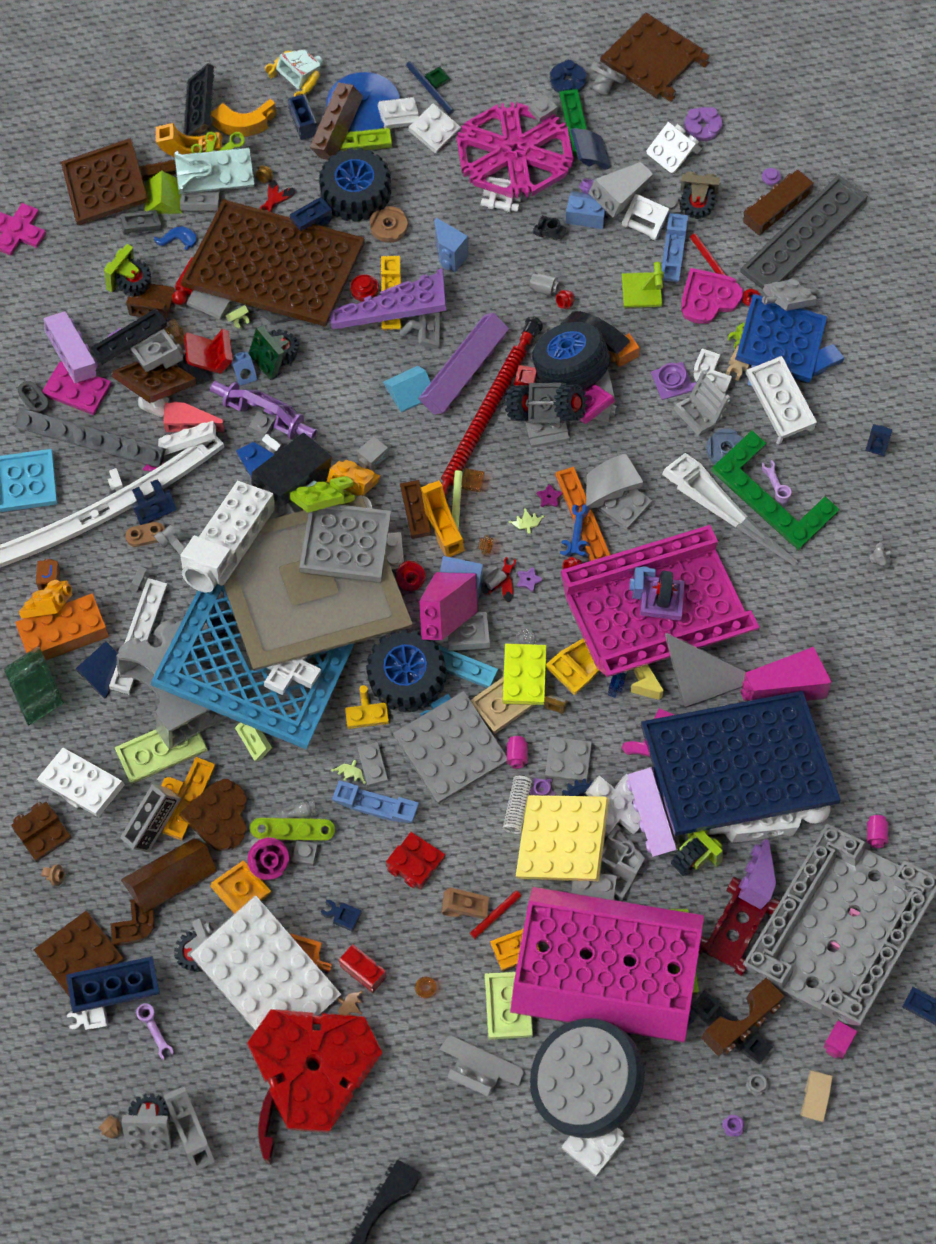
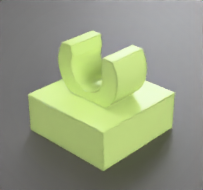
[225,305,249,329]

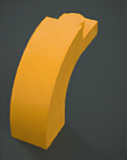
[211,99,277,137]
[156,123,222,157]

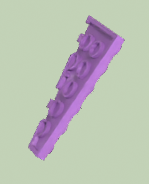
[331,268,446,329]

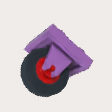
[640,571,684,621]

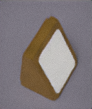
[544,694,568,714]

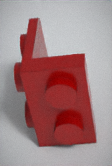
[184,329,233,374]

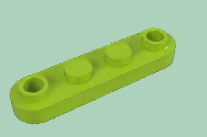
[250,817,335,840]

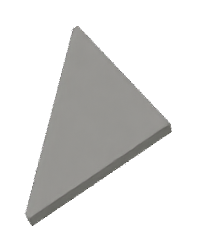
[665,633,746,707]

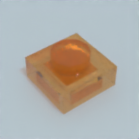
[462,468,485,492]

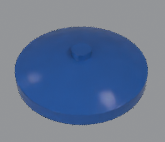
[326,72,400,132]

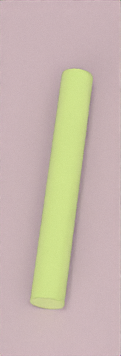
[452,471,463,530]

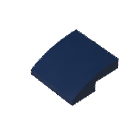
[571,128,611,170]

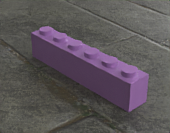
[418,312,509,415]

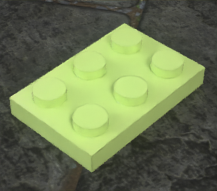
[485,972,532,1040]

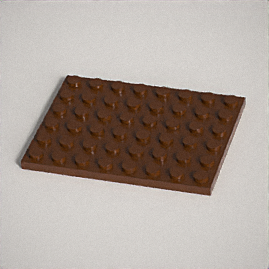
[181,199,365,327]

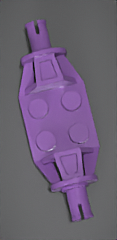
[210,381,317,440]

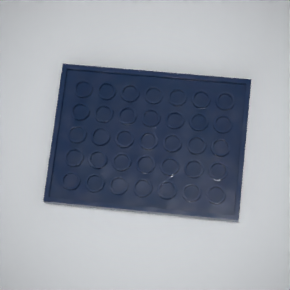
[641,691,841,836]

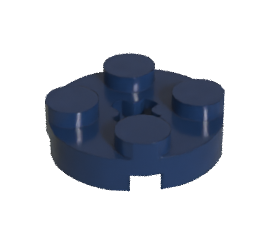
[550,59,586,93]

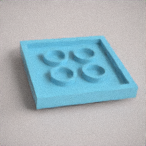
[0,449,58,512]

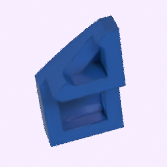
[812,344,845,377]

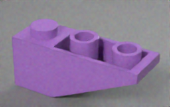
[738,838,776,909]

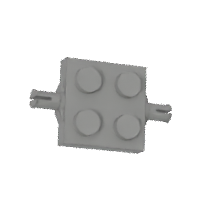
[762,279,817,311]

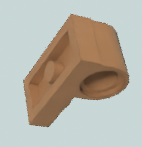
[441,887,489,919]

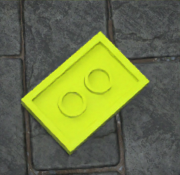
[503,644,546,705]

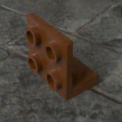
[126,283,176,321]

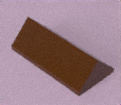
[121,838,217,914]

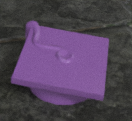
[650,362,696,400]

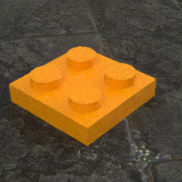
[210,860,271,914]

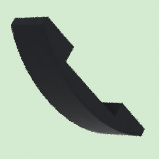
[560,311,630,355]
[691,990,773,1064]

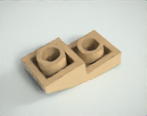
[800,1070,832,1122]

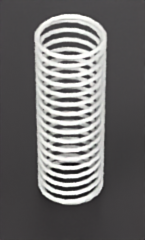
[503,776,532,834]

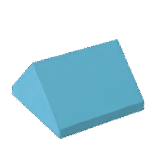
[383,366,431,413]

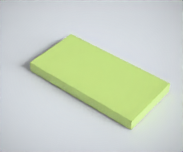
[115,730,208,784]

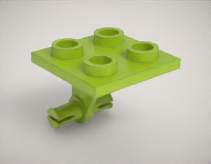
[621,262,664,308]

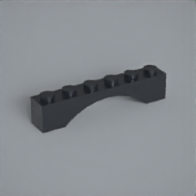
[346,1159,422,1244]

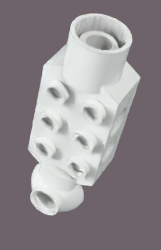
[707,806,831,843]

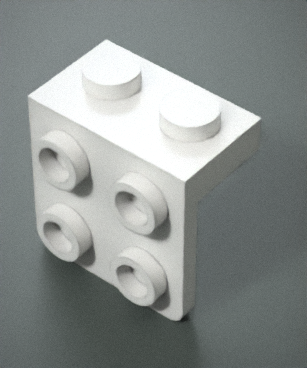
[647,122,702,173]

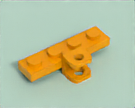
[161,757,215,841]

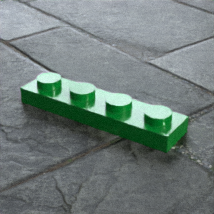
[559,89,587,156]

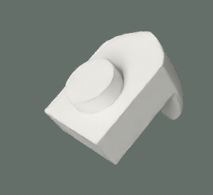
[138,397,169,417]

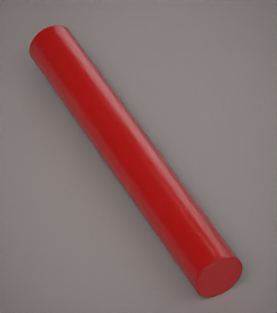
[690,233,727,276]
[469,890,522,939]

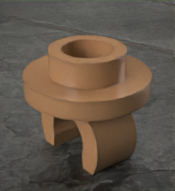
[41,864,65,886]

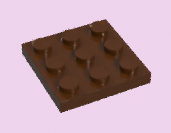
[112,361,196,403]
[33,911,124,998]

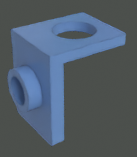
[232,351,257,386]

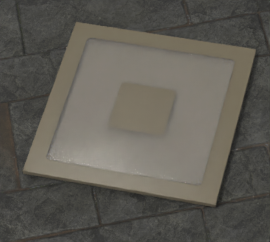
[224,495,413,671]

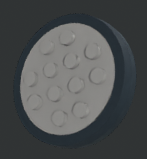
[530,1018,645,1138]

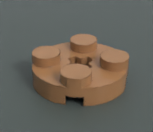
[370,206,408,243]

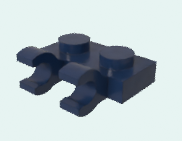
[132,479,177,525]

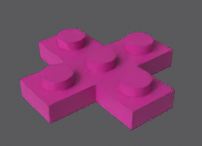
[0,203,46,256]

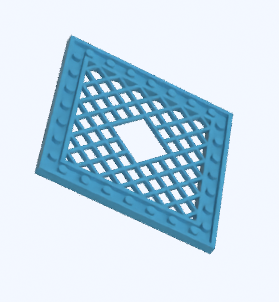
[151,584,355,749]

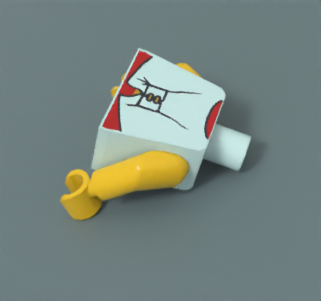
[265,50,323,97]

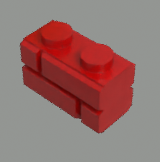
[339,944,387,994]

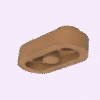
[125,522,165,547]

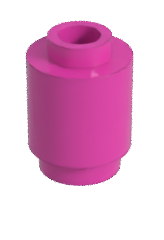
[507,736,528,769]
[867,815,888,848]

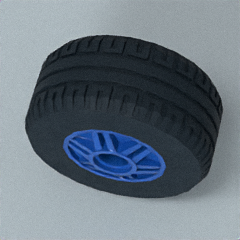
[532,322,610,390]

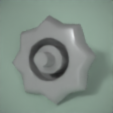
[870,543,892,567]

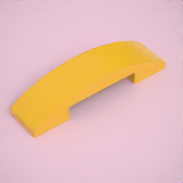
[381,256,401,330]

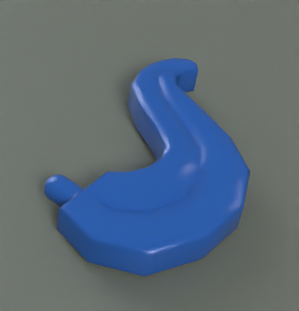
[154,227,196,250]

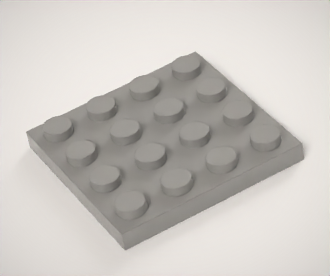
[299,505,391,582]
[393,691,507,804]

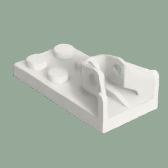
[746,356,817,444]

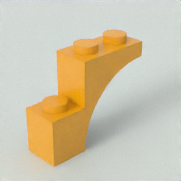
[421,480,465,557]

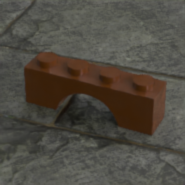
[701,978,785,1057]

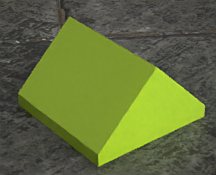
[145,171,183,214]

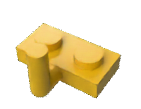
[345,685,389,729]

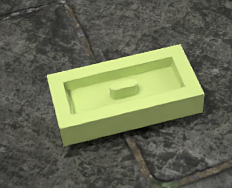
[235,722,272,761]

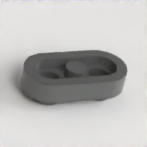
[18,381,49,414]

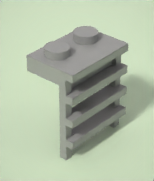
[673,370,730,436]

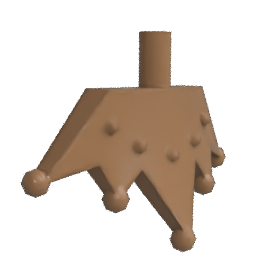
[337,990,363,1015]

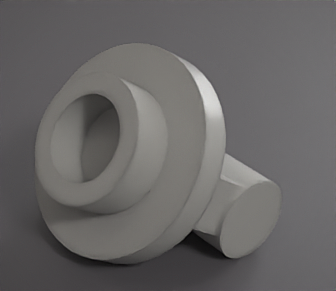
[483,566,507,590]

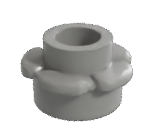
[746,1074,768,1096]

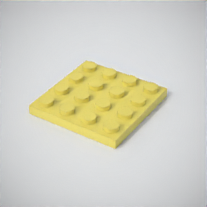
[516,795,609,881]

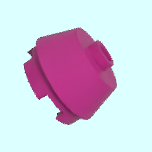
[247,838,289,880]

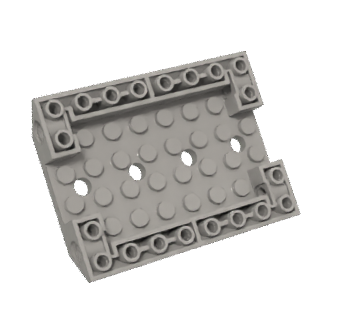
[743,824,936,1025]

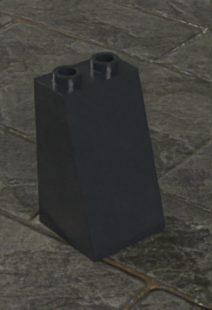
[251,432,332,508]

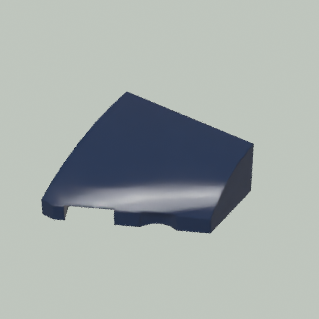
[76,642,118,699]

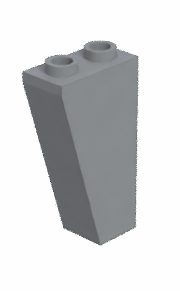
[588,162,653,218]

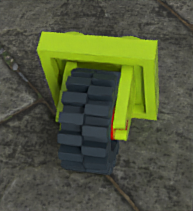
[104,244,151,296]
[671,830,723,876]

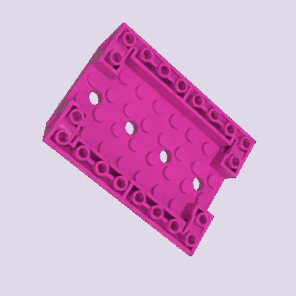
[510,887,704,1043]

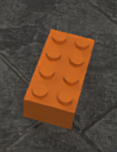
[15,593,109,666]

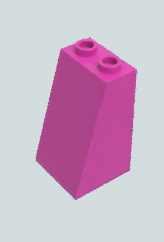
[419,572,478,640]
[740,647,831,701]

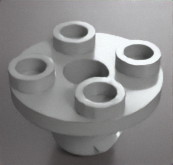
[590,61,626,95]

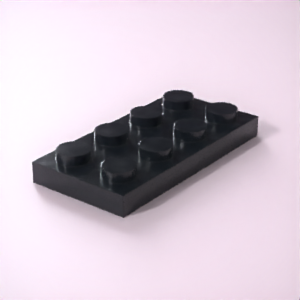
[183,63,215,136]

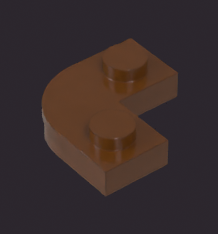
[110,899,155,946]

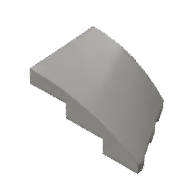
[600,825,645,902]

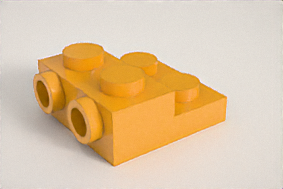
[327,460,380,496]
[19,580,73,619]

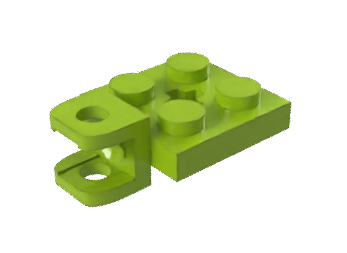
[290,476,355,513]

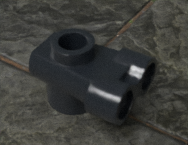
[533,215,566,240]

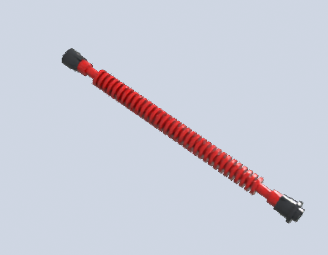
[441,317,543,498]

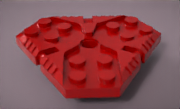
[247,1009,382,1133]

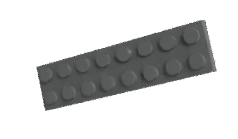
[740,174,868,289]

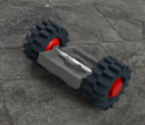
[504,383,587,423]

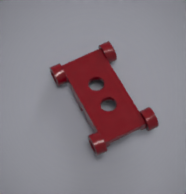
[698,876,780,977]

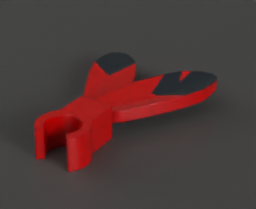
[260,180,296,212]
[483,557,516,602]

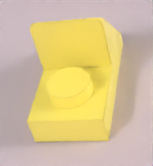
[631,664,664,700]

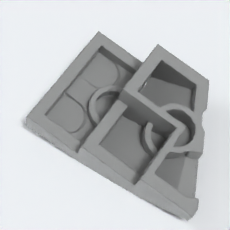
[585,454,643,509]

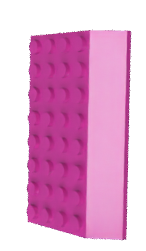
[561,525,759,677]

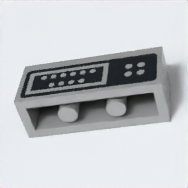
[120,784,181,852]

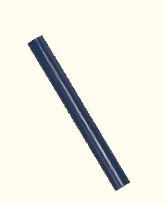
[406,61,454,115]

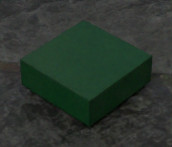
[425,66,450,89]

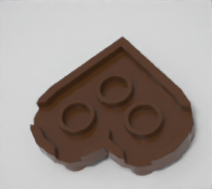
[179,778,247,851]

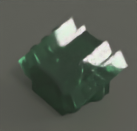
[3,646,64,726]

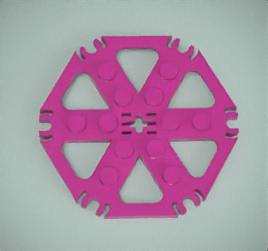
[457,102,573,199]

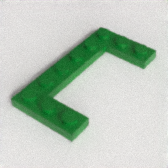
[711,430,840,550]

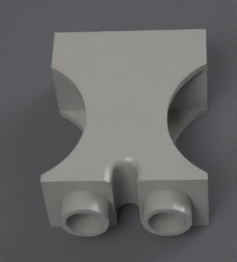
[116,619,241,750]

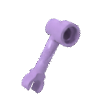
[762,460,792,507]
[136,1003,174,1060]

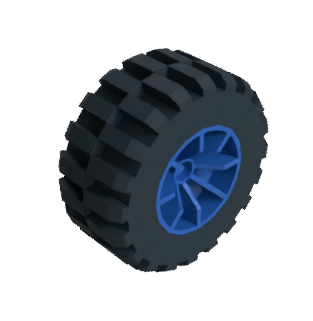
[319,148,391,222]
[366,629,447,712]

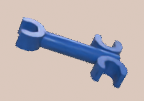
[560,505,590,557]

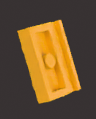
[490,929,541,972]

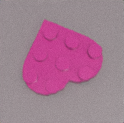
[681,268,743,324]

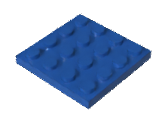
[735,294,827,383]

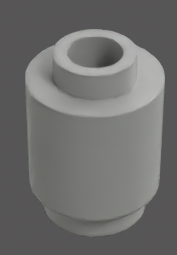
[530,273,559,296]

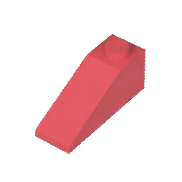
[163,401,224,432]

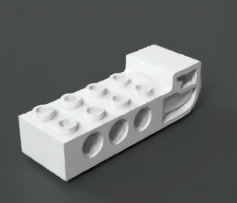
[180,481,275,593]

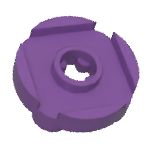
[685,107,722,141]

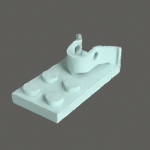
[175,148,254,194]

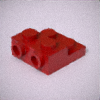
[386,832,446,890]

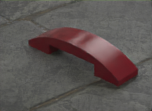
[258,1075,285,1165]

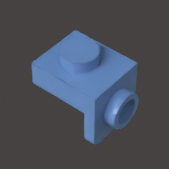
[629,567,656,599]

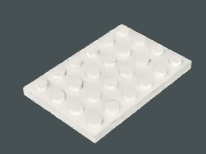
[189,896,341,1030]

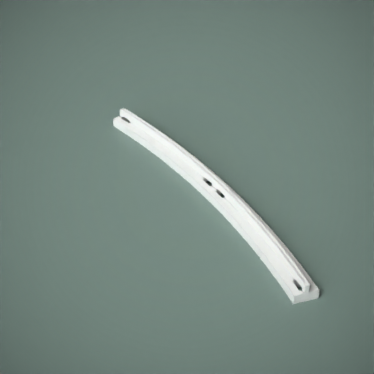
[0,436,224,568]

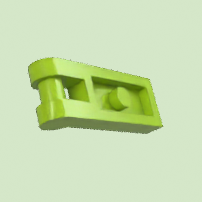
[340,128,392,152]

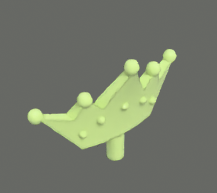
[509,508,544,534]
[331,760,366,784]

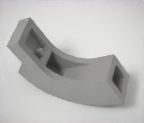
[163,1087,215,1171]

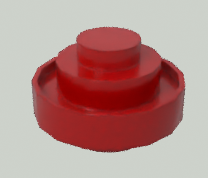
[350,275,379,302]
[395,561,426,591]

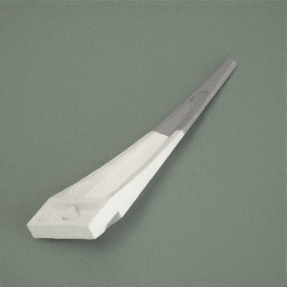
[662,453,798,565]

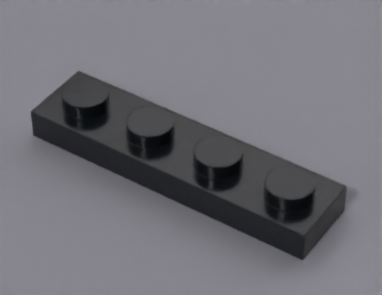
[90,309,167,365]

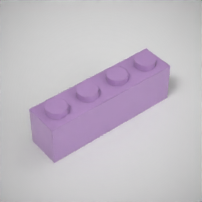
[44,312,98,383]
[627,767,681,857]

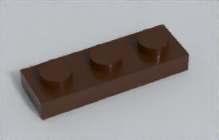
[400,480,431,539]

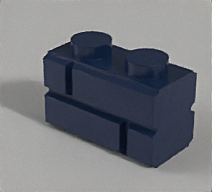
[287,94,317,140]

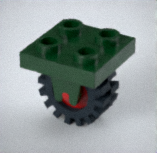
[249,326,299,380]

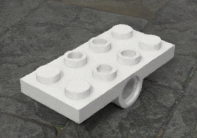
[37,748,125,818]

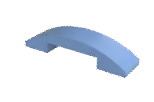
[662,213,688,282]
[332,781,419,823]

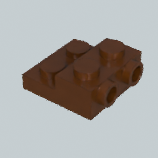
[11,801,71,862]

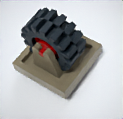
[680,172,720,219]

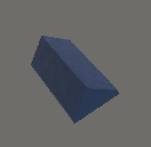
[66,956,160,1013]

